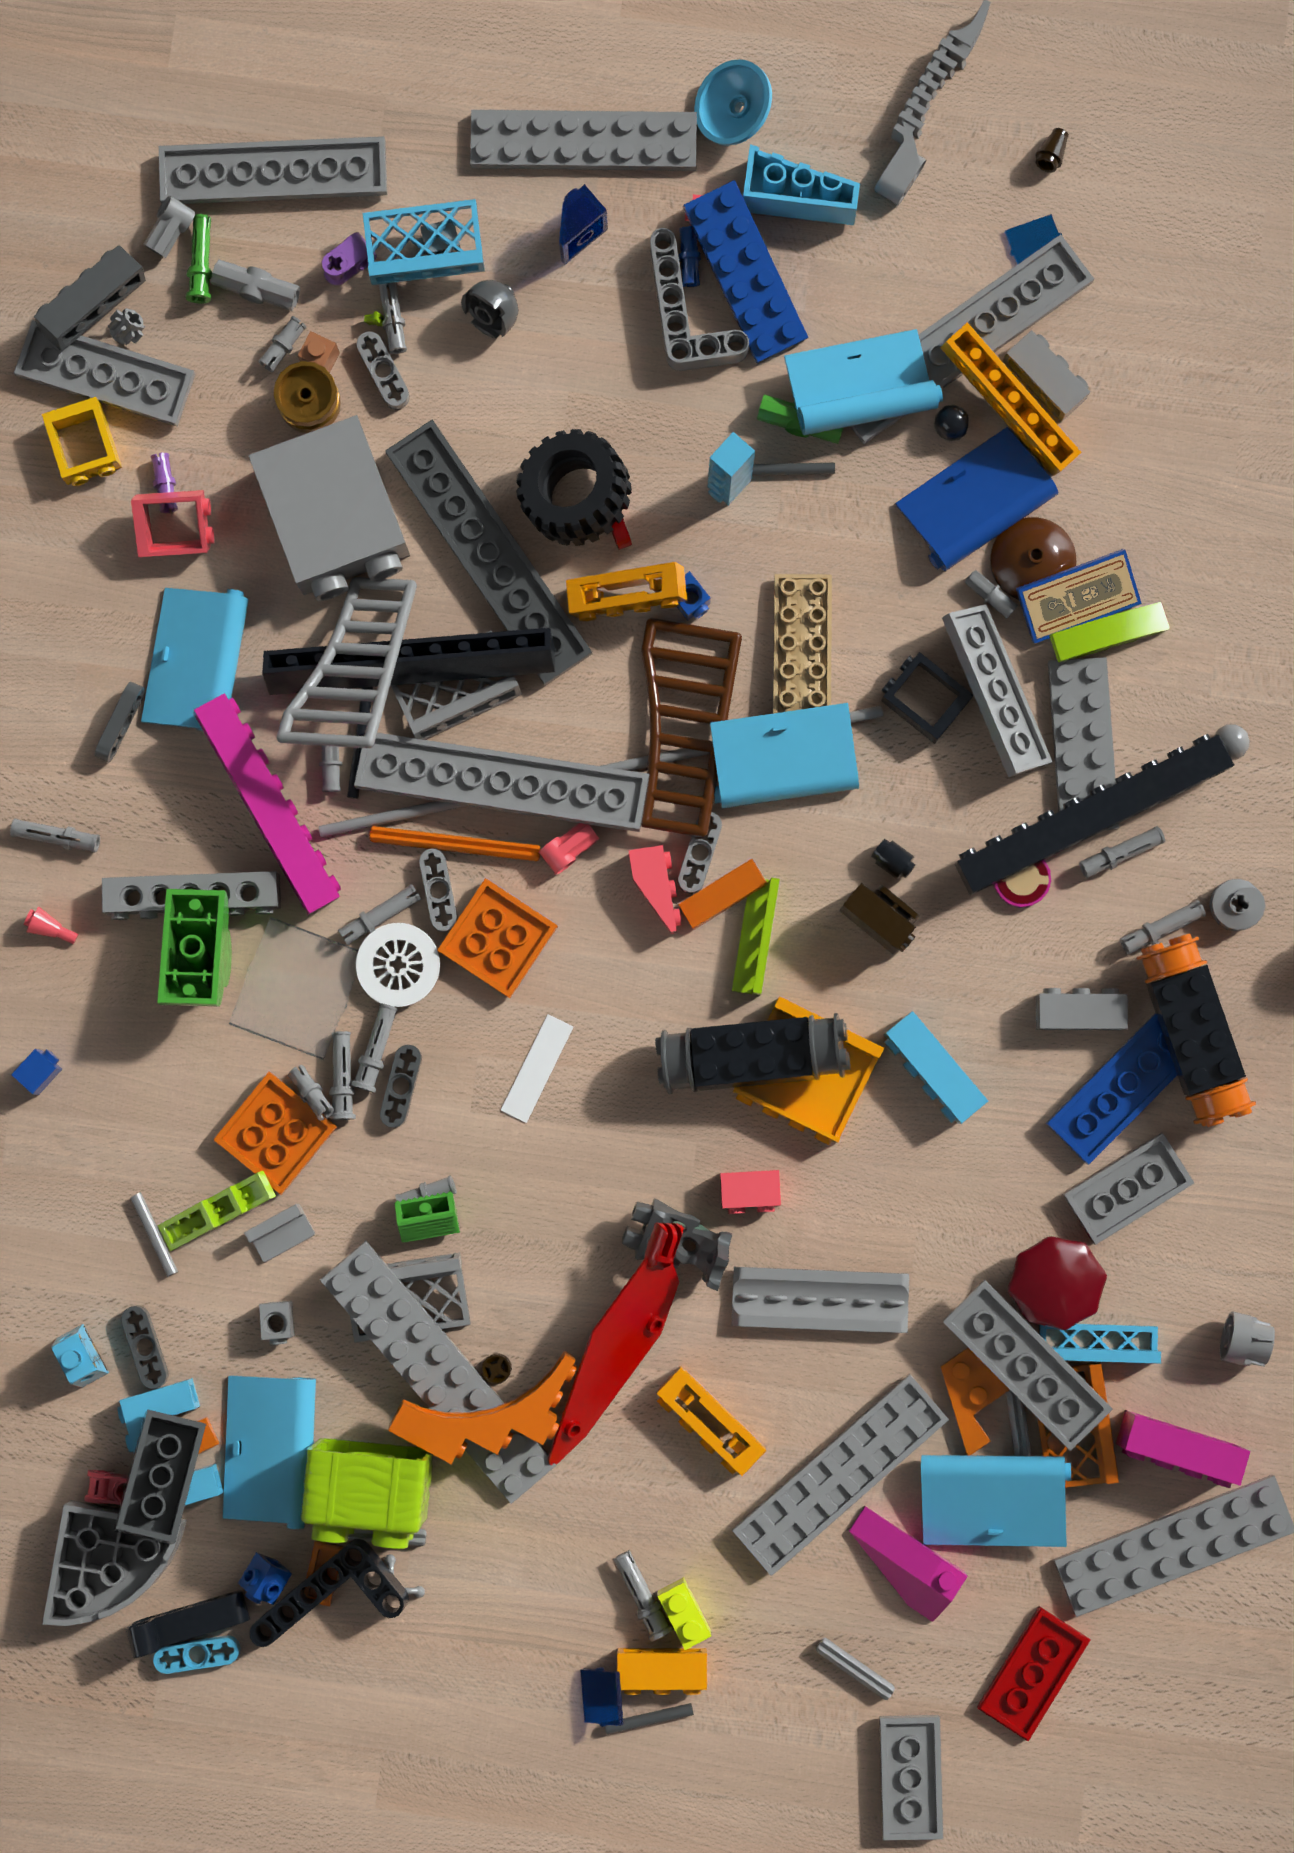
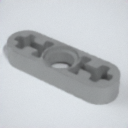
[357,331,410,410]
[678,812,722,894]
[419,849,458,932]

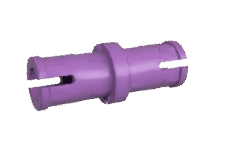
[151,453,178,513]

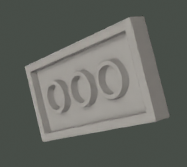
[1063,1133,1194,1245]
[879,1715,943,1840]

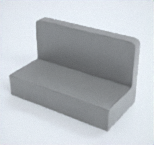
[244,1204,315,1262]

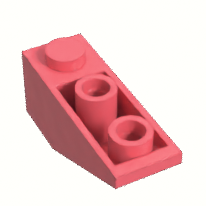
[628,845,681,934]

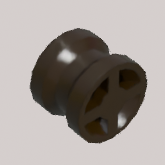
[481,1353,512,1384]

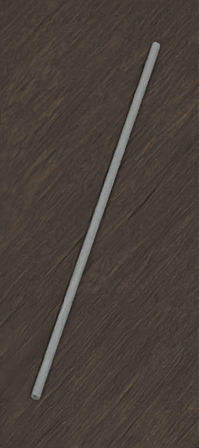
[319,706,883,837]

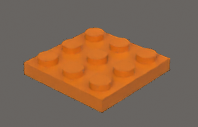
[437,878,558,998]
[213,1072,338,1195]

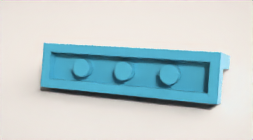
[1039,1324,1161,1364]

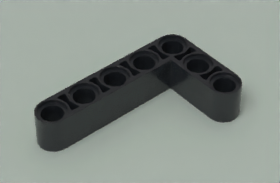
[249,1539,409,1647]

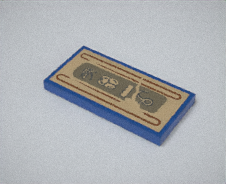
[1016,549,1142,643]

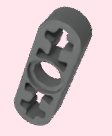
[95,682,145,763]
[380,1045,422,1128]
[121,1305,169,1389]

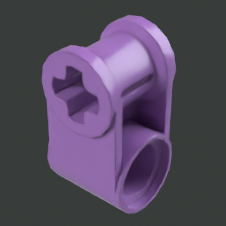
[322,232,377,285]

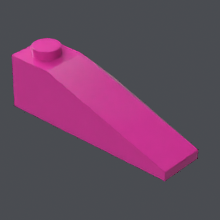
[849,1506,968,1622]

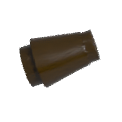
[1035,128,1069,173]

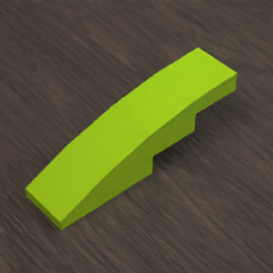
[1049,602,1170,663]
[157,1171,276,1251]

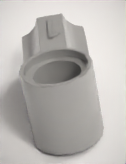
[143,196,195,258]

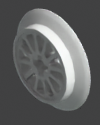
[356,923,440,1007]

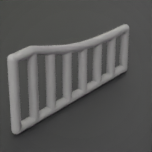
[276,577,417,749]

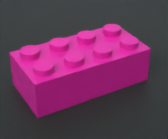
[1115,1410,1251,1488]

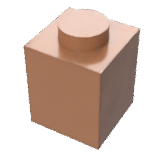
[298,331,340,373]

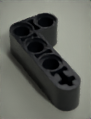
[125,1590,250,1658]

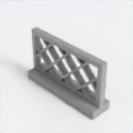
[391,630,522,740]
[350,1252,471,1343]

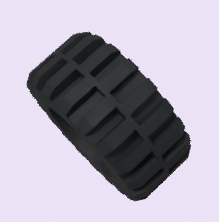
[516,429,632,546]

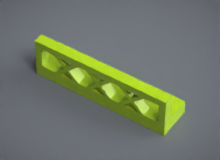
[732,878,780,996]

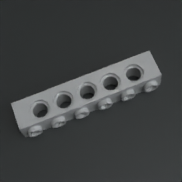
[102,871,281,920]

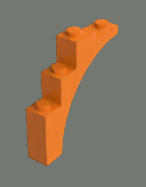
[388,1351,577,1464]

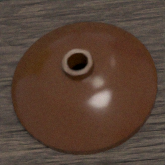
[990,517,1076,600]

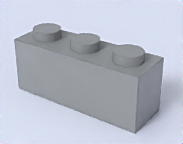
[1003,330,1090,422]
[1036,988,1128,1030]

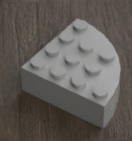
[42,1500,187,1626]

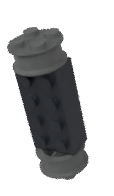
[655,1013,850,1094]

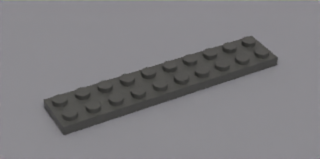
[385,419,592,686]

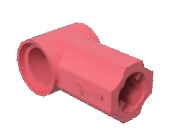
[538,823,599,875]

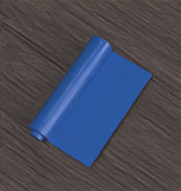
[895,427,1059,571]

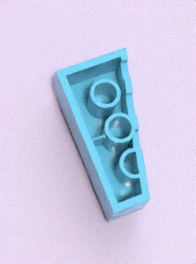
[743,144,860,225]

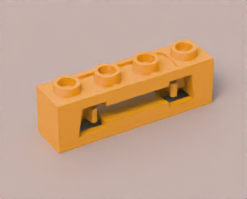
[566,562,687,621]
[656,1366,767,1476]

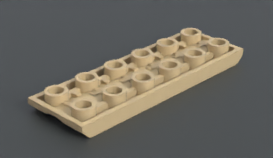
[773,574,832,713]

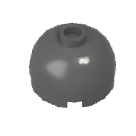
[461,280,519,338]

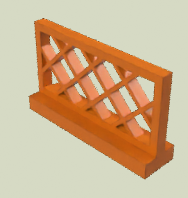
[1037,1362,1119,1488]

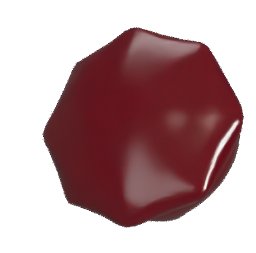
[1007,1236,1107,1330]

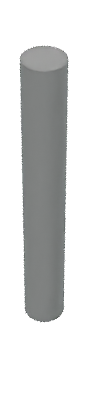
[130,1193,178,1277]

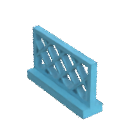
[363,199,485,285]

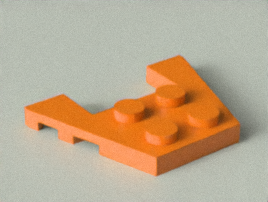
[941,1347,1010,1455]

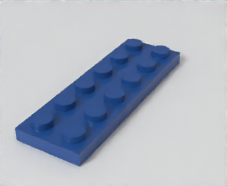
[683,180,809,363]
[1046,1012,1177,1165]

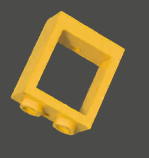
[42,397,122,486]

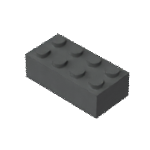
[113,1410,206,1545]

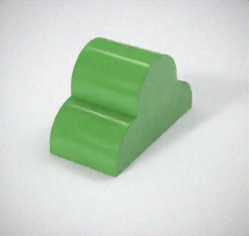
[157,889,232,1007]

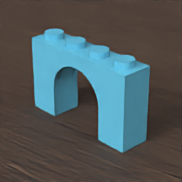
[117,1378,224,1505]

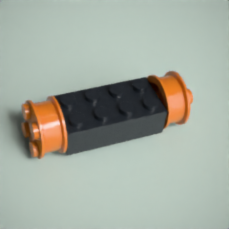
[1136,933,1256,1127]

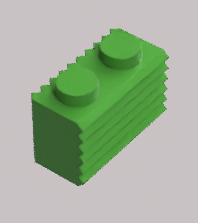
[395,1191,460,1243]

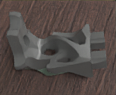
[622,1199,732,1291]

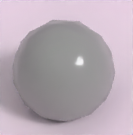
[1214,724,1250,760]

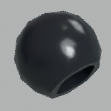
[934,405,969,441]

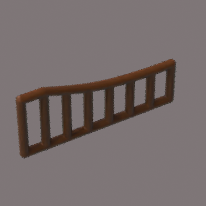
[641,618,742,837]

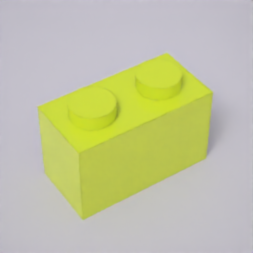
[657,1577,711,1650]

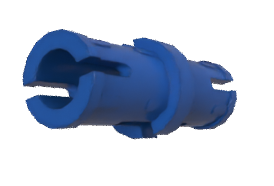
[678,226,701,287]

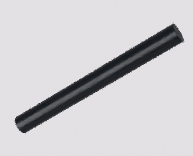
[347,687,373,799]

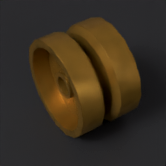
[274,361,341,433]

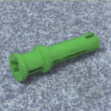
[185,214,212,304]

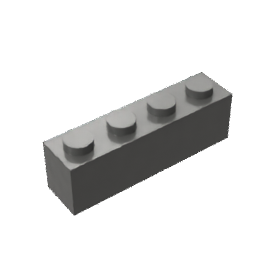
[34,245,146,352]

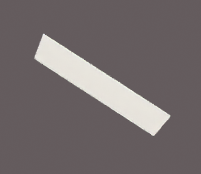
[501,1014,573,1123]

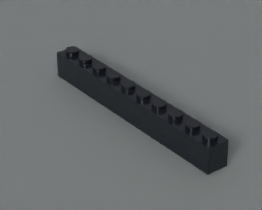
[262,628,555,695]
[955,734,1234,896]

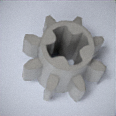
[108,308,145,345]

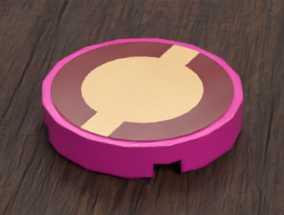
[993,860,1051,908]

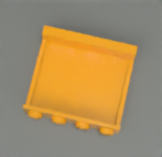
[732,996,884,1145]

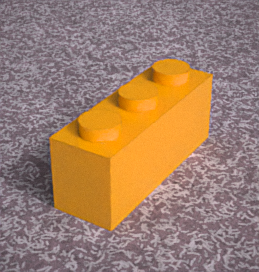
[617,1648,707,1695]

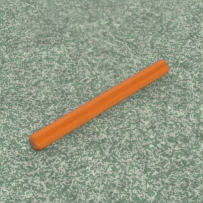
[369,826,541,861]

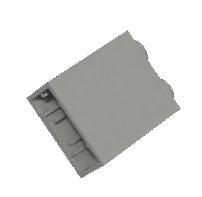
[248,415,410,601]

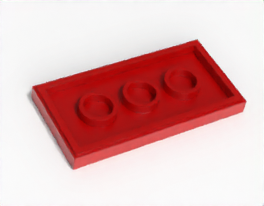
[977,1606,1091,1741]

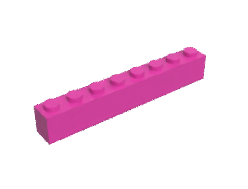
[193,693,341,915]

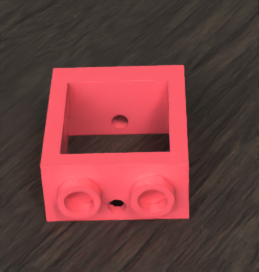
[131,490,214,557]

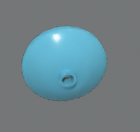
[694,59,772,146]

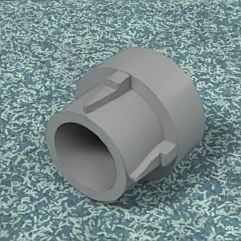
[1220,1311,1275,1367]

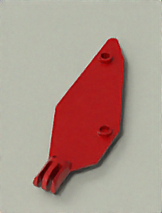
[548,1222,684,1465]

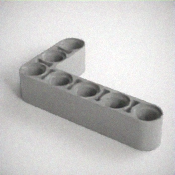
[650,228,749,371]

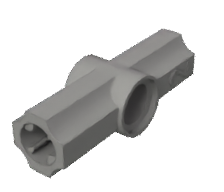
[211,260,300,311]

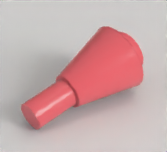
[23,907,78,944]

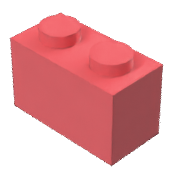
[720,1170,781,1214]

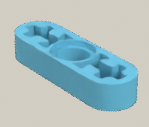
[153,1635,241,1674]

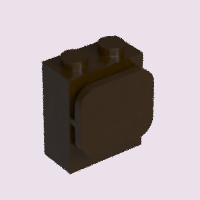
[839,883,920,954]

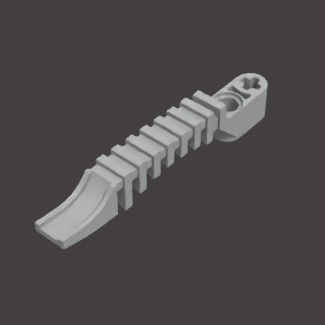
[874,0,991,205]

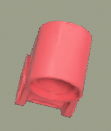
[84,1470,128,1505]

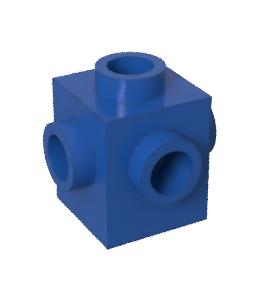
[238,1552,292,1605]

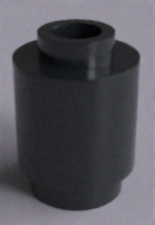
[871,839,916,880]

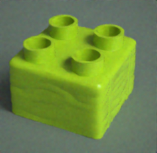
[301,1438,434,1549]

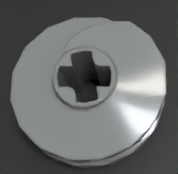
[1209,879,1266,931]

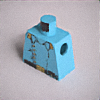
[51,1324,109,1387]

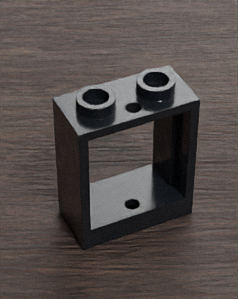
[881,652,974,744]

